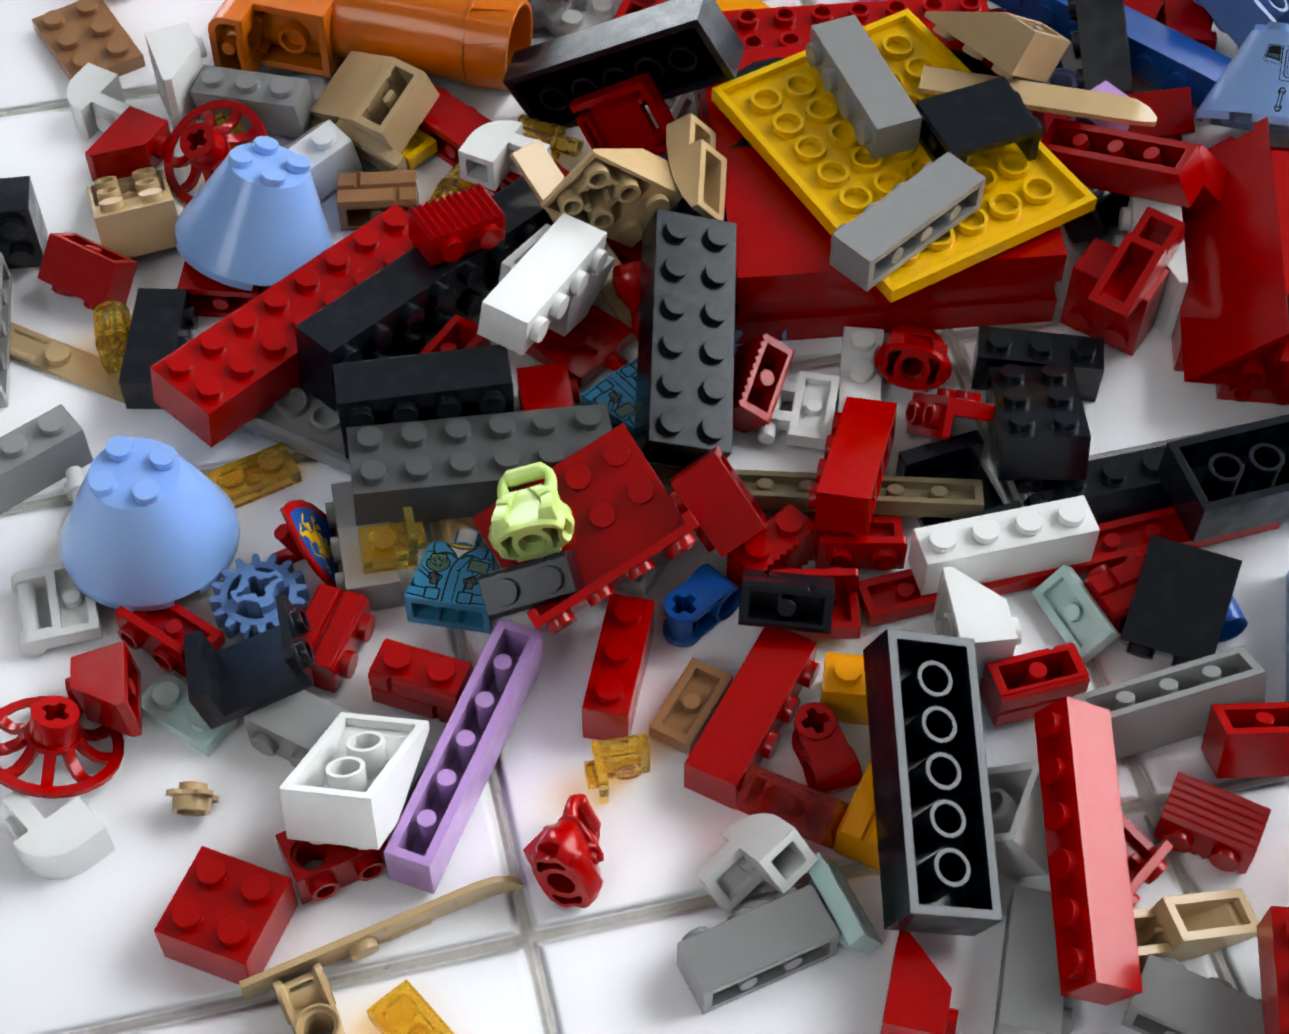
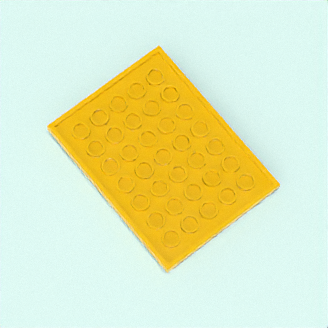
[711,8,1097,303]

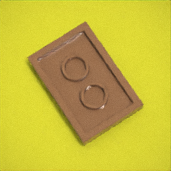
[31,0,146,80]

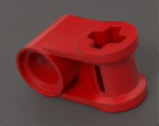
[791,702,863,799]

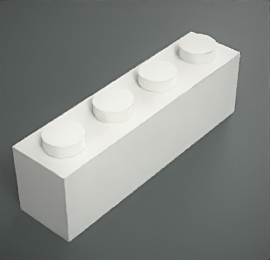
[477,213,608,356]
[908,495,1100,596]

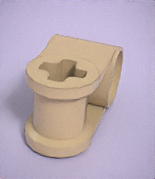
[271,962,345,1034]

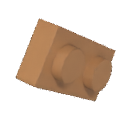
[649,657,733,755]

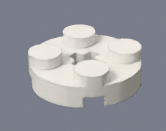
[543,0,614,37]

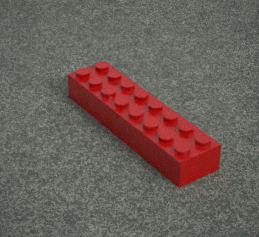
[150,204,416,448]

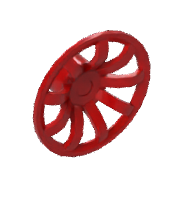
[164,99,268,204]
[0,695,124,799]

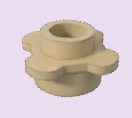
[166,781,219,817]

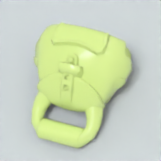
[488,461,575,563]

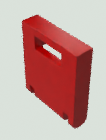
[568,72,675,155]

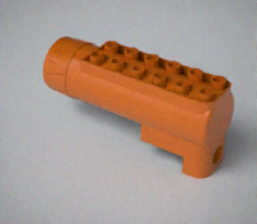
[208,0,533,91]

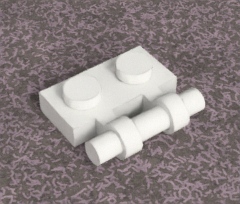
[758,370,840,450]

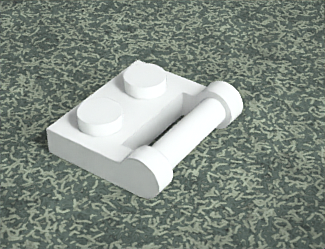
[11,562,103,658]

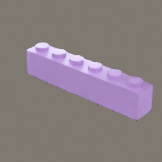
[384,618,544,894]

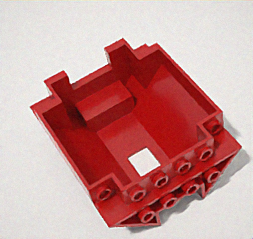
[1171,117,1289,405]

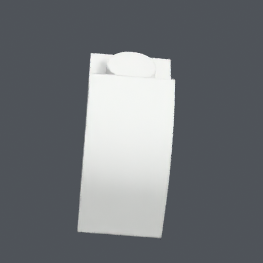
[66,62,131,139]
[458,120,551,191]
[1,791,115,879]
[695,813,819,913]

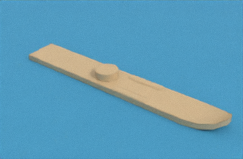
[918,65,1157,127]
[510,139,638,342]
[10,322,125,404]
[239,875,525,1001]

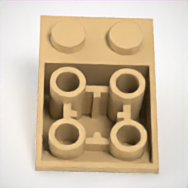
[924,11,1071,83]
[310,51,440,154]
[540,148,683,248]
[87,167,178,258]

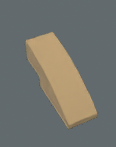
[666,113,727,221]
[1133,888,1259,972]

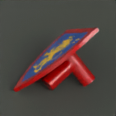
[273,499,339,588]

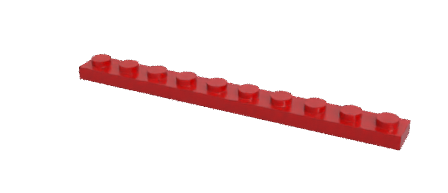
[858,506,1282,627]

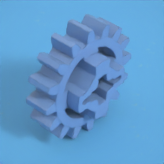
[209,553,310,641]

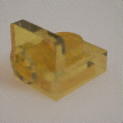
[358,507,426,574]
[584,733,651,804]

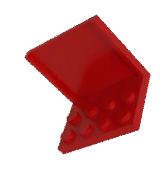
[471,423,700,635]

